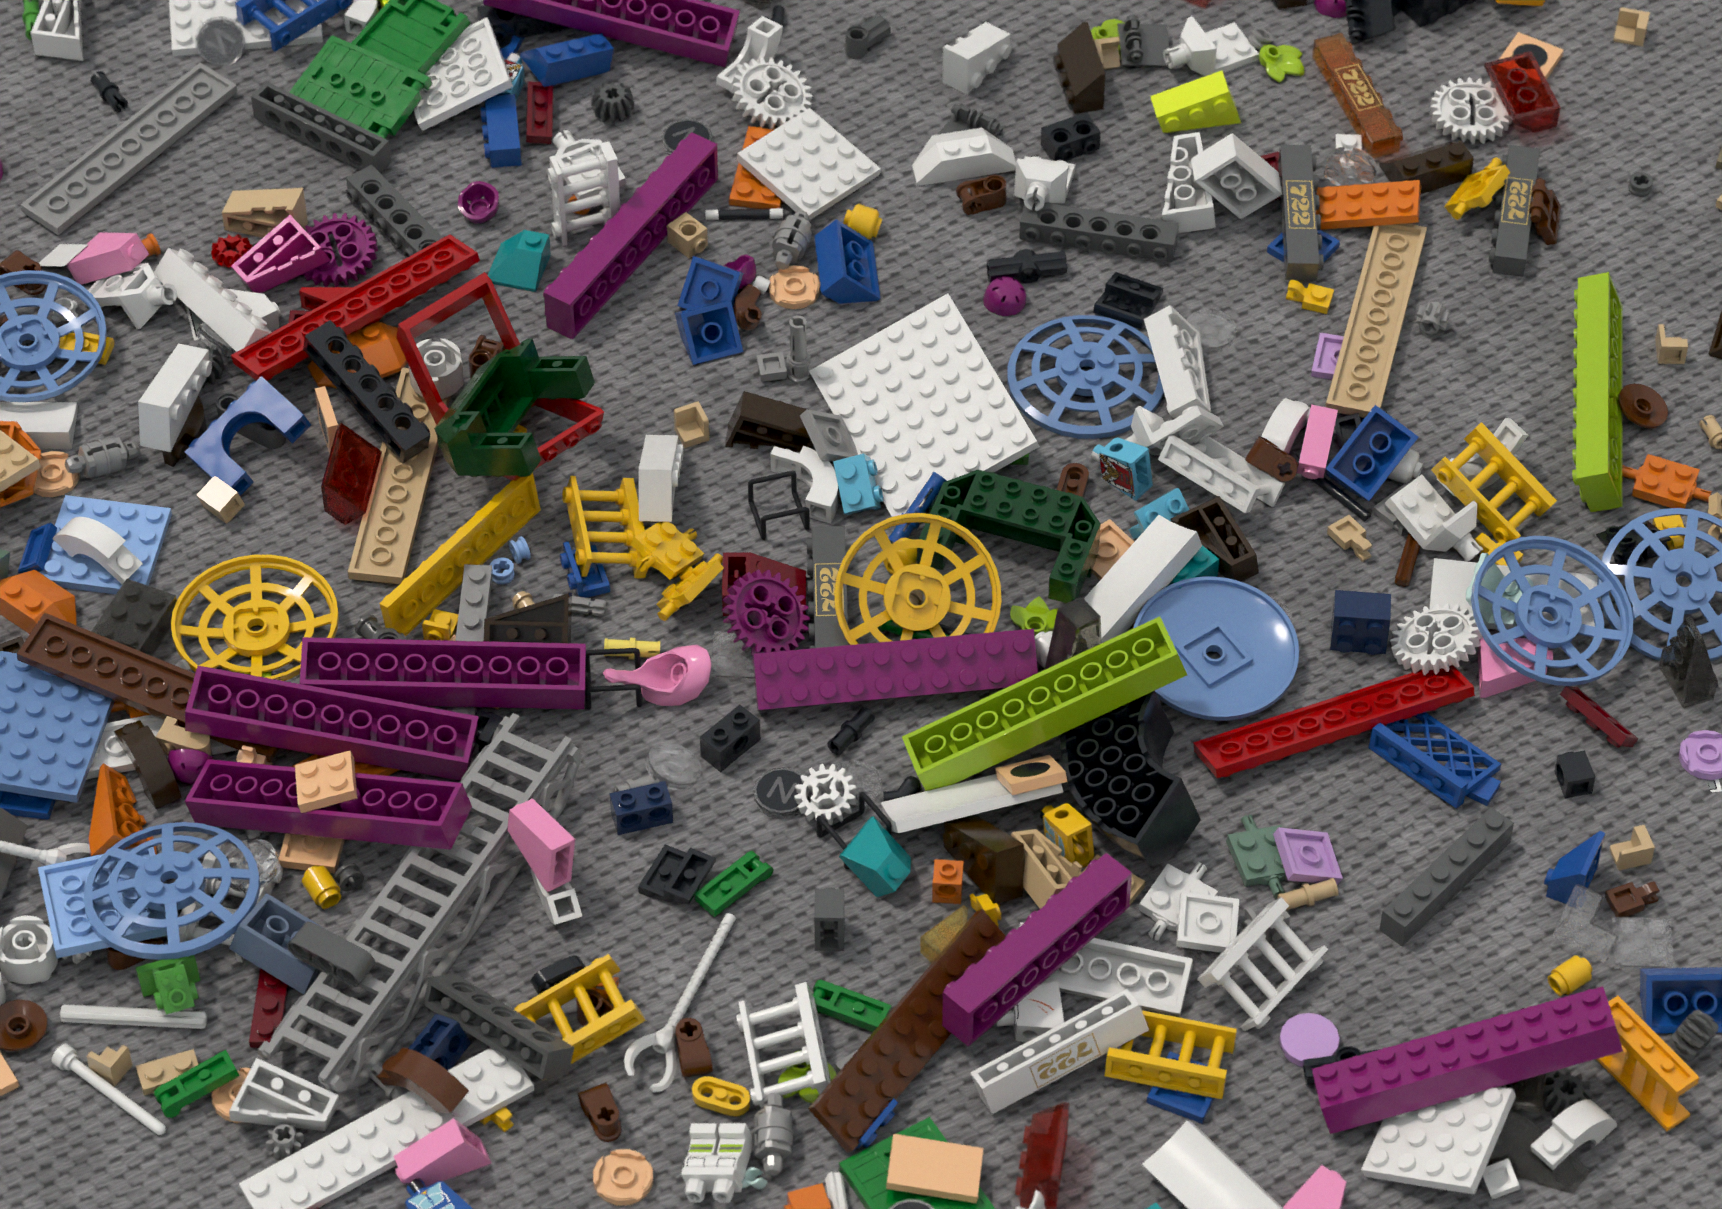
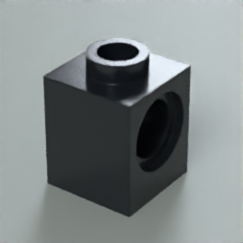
[1554,750,1595,798]

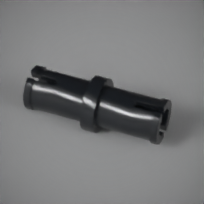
[91,71,128,113]
[827,707,875,755]

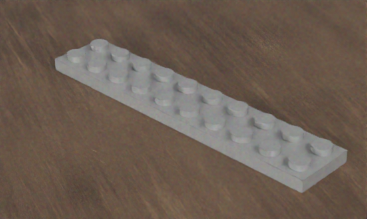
[21,63,238,235]

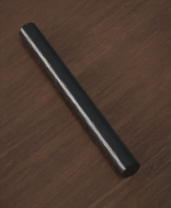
[1289,452,1371,522]

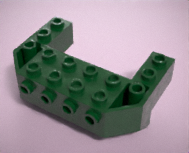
[434,338,595,477]
[917,470,1101,605]

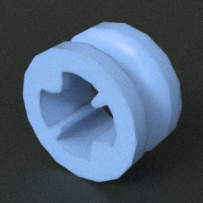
[508,536,531,564]
[490,557,514,584]

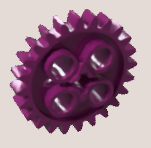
[301,213,378,287]
[722,569,810,656]

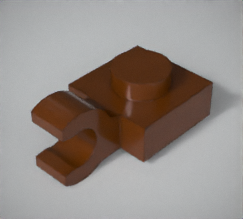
[1605,882,1660,920]

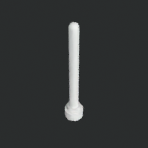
[51,1044,166,1135]

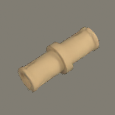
[1277,878,1339,911]

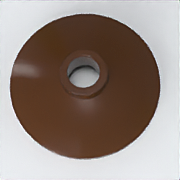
[1618,383,1668,428]
[0,999,48,1051]

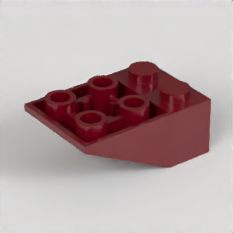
[722,552,806,616]

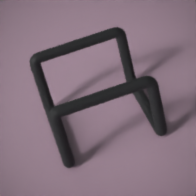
[748,471,810,539]
[585,648,642,710]
[816,791,892,869]

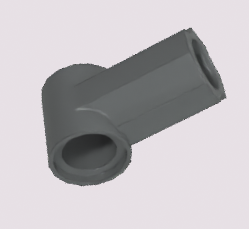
[845,15,891,59]

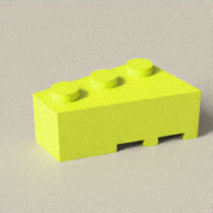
[1150,70,1241,133]

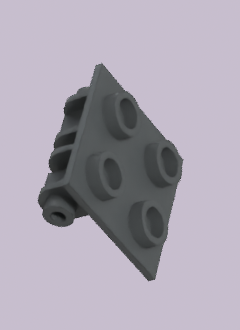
[1117,15,1171,67]
[937,103,1003,137]

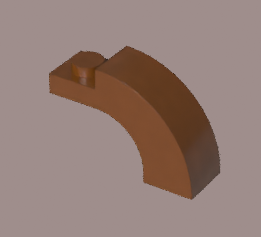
[377,1048,469,1113]

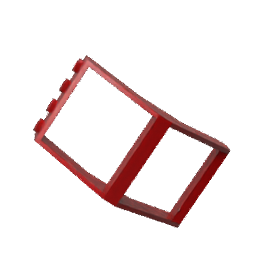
[396,272,604,481]

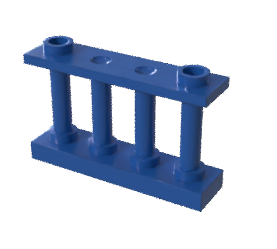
[235,0,353,51]

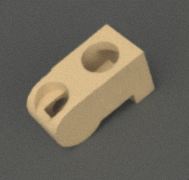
[156,716,212,756]

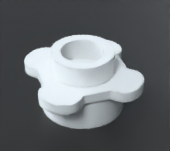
[51,298,78,323]

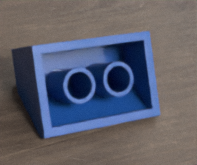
[520,33,614,87]
[815,219,880,304]
[1325,405,1419,502]
[1640,967,1722,1033]

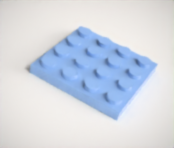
[39,495,172,598]
[38,846,167,958]

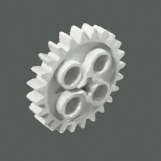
[730,57,812,129]
[1430,77,1513,144]
[1390,603,1482,675]

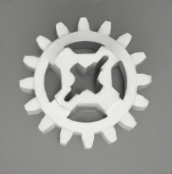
[795,764,858,825]

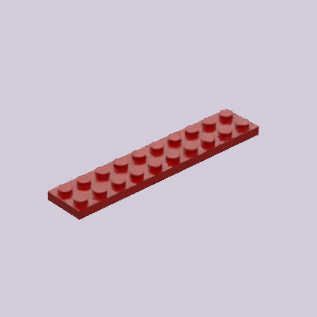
[231,234,480,381]
[1193,665,1475,778]

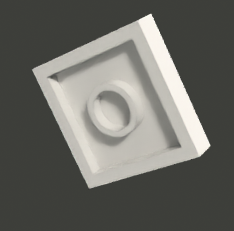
[1176,891,1239,953]

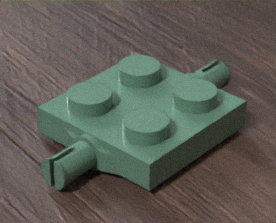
[1226,815,1287,899]

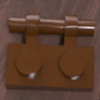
[1529,178,1561,245]

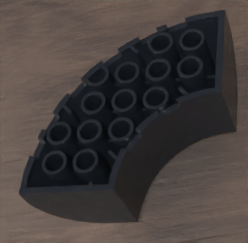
[1060,691,1201,863]

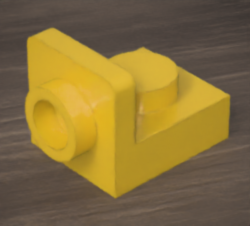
[422,609,459,641]

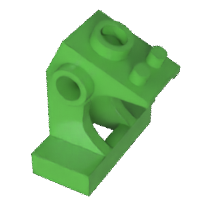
[135,955,201,1014]

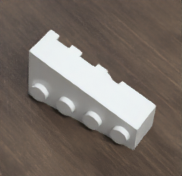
[1144,305,1211,418]

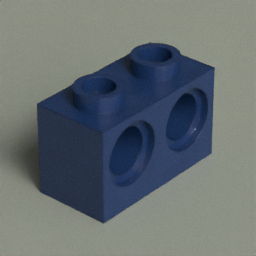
[609,781,673,835]
[408,1013,471,1071]

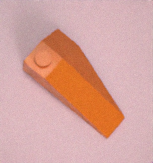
[89,763,157,856]

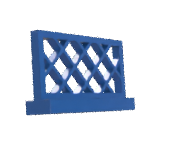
[1368,712,1501,809]

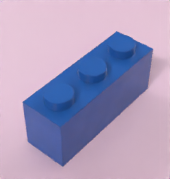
[480,94,522,168]

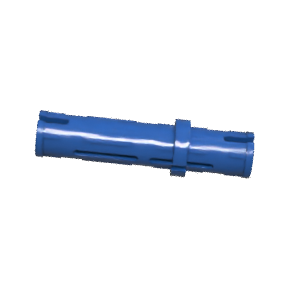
[888,472,947,543]

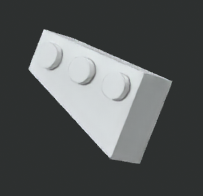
[31,0,83,61]
[943,22,1012,95]
[229,1058,339,1132]

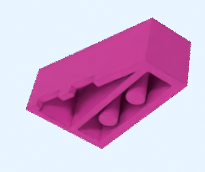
[231,215,331,293]

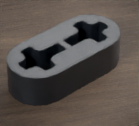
[531,955,586,995]

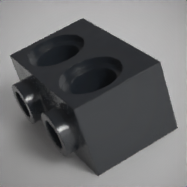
[1041,112,1101,162]

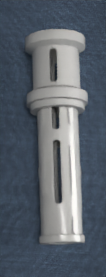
[787,316,811,384]

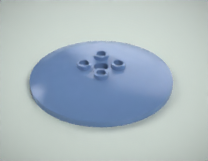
[1134,577,1299,721]

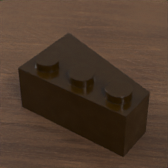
[725,391,813,452]
[1170,496,1259,582]
[484,593,572,643]
[943,814,1024,904]

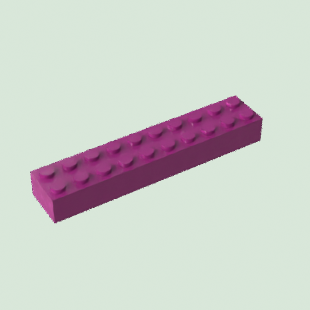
[483,0,740,67]
[543,132,718,340]
[752,629,1038,710]
[300,637,586,709]
[185,666,479,781]
[185,759,472,850]
[1312,986,1623,1134]

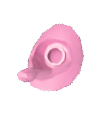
[603,645,712,706]

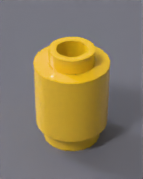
[301,866,341,909]
[1547,955,1593,996]

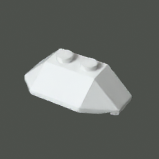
[912,128,1016,186]

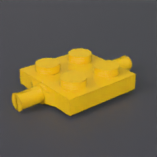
[1444,157,1511,220]
[630,522,705,580]
[657,553,724,621]

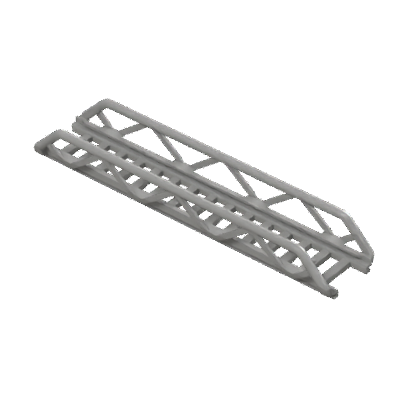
[257,713,581,1093]

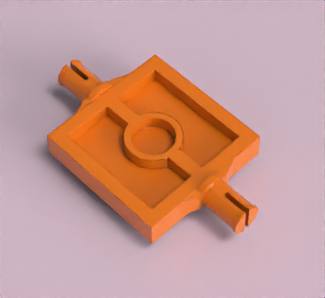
[1623,454,1712,509]

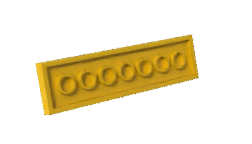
[379,473,541,636]

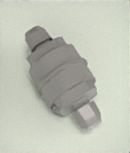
[772,210,812,270]
[65,436,140,478]
[752,1093,794,1176]

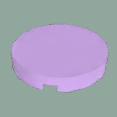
[1679,730,1722,780]
[1279,1013,1340,1067]

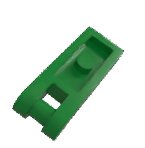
[694,851,774,917]
[813,980,892,1032]
[154,1050,240,1118]

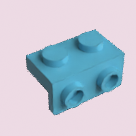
[833,454,883,515]
[1129,488,1190,539]

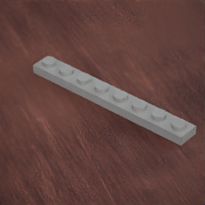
[447,564,493,715]

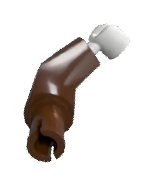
[734,276,770,330]

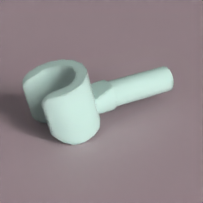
[741,1167,767,1189]

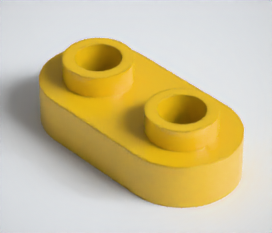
[692,1076,750,1117]

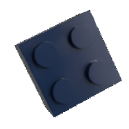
[1330,590,1391,655]

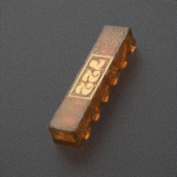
[1312,33,1403,159]

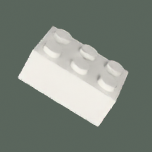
[1191,133,1282,219]

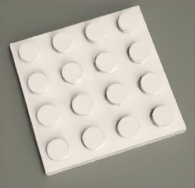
[414,17,513,131]
[736,108,881,221]
[1361,1087,1516,1194]

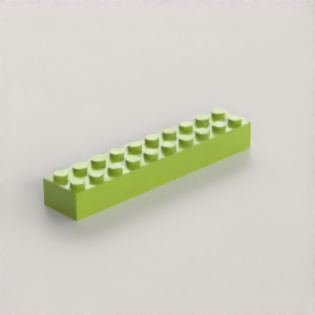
[1572,272,1623,512]
[902,616,1187,791]

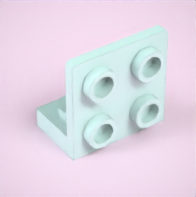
[1466,553,1534,630]

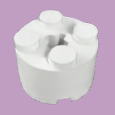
[408,339,464,401]
[0,916,58,984]

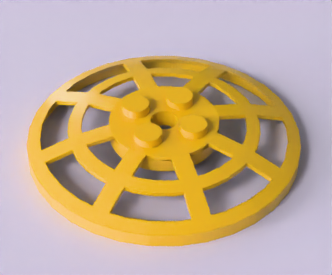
[834,513,1002,645]
[171,555,339,681]

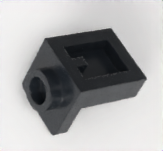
[475,710,503,753]

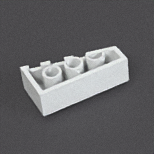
[1162,132,1216,234]
[138,344,212,452]
[639,435,683,522]

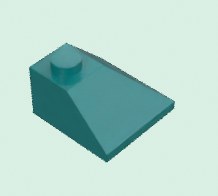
[488,230,551,292]
[839,816,911,897]

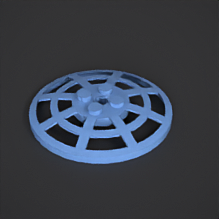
[0,270,107,402]
[1007,315,1164,439]
[1597,508,1722,665]
[1471,536,1633,686]
[83,822,260,960]

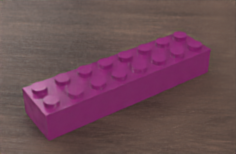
[942,853,1132,1047]

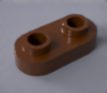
[1056,463,1089,498]

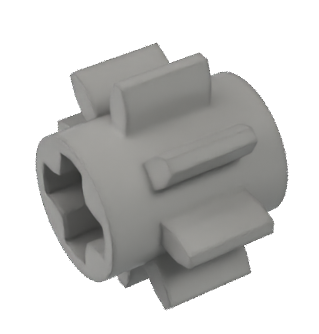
[1416,302,1450,334]
[266,1123,304,1160]

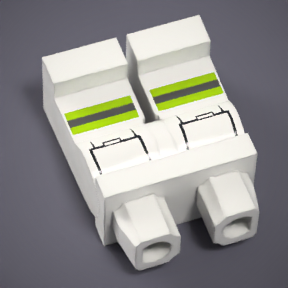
[681,1123,754,1203]

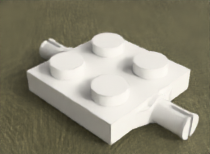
[1138,862,1218,941]

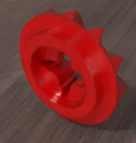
[211,233,252,268]

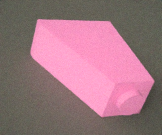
[66,233,149,285]
[1297,404,1338,479]
[1477,637,1553,698]
[507,798,575,892]
[394,1118,491,1187]
[1283,1165,1346,1209]

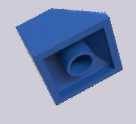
[675,300,743,365]
[1544,831,1605,909]

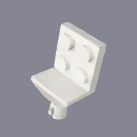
[1163,16,1259,76]
[553,130,626,200]
[1014,156,1075,211]
[81,263,177,329]
[1125,406,1224,455]
[1385,474,1483,562]

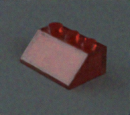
[1484,51,1561,133]
[321,423,382,525]
[1015,1102,1070,1209]

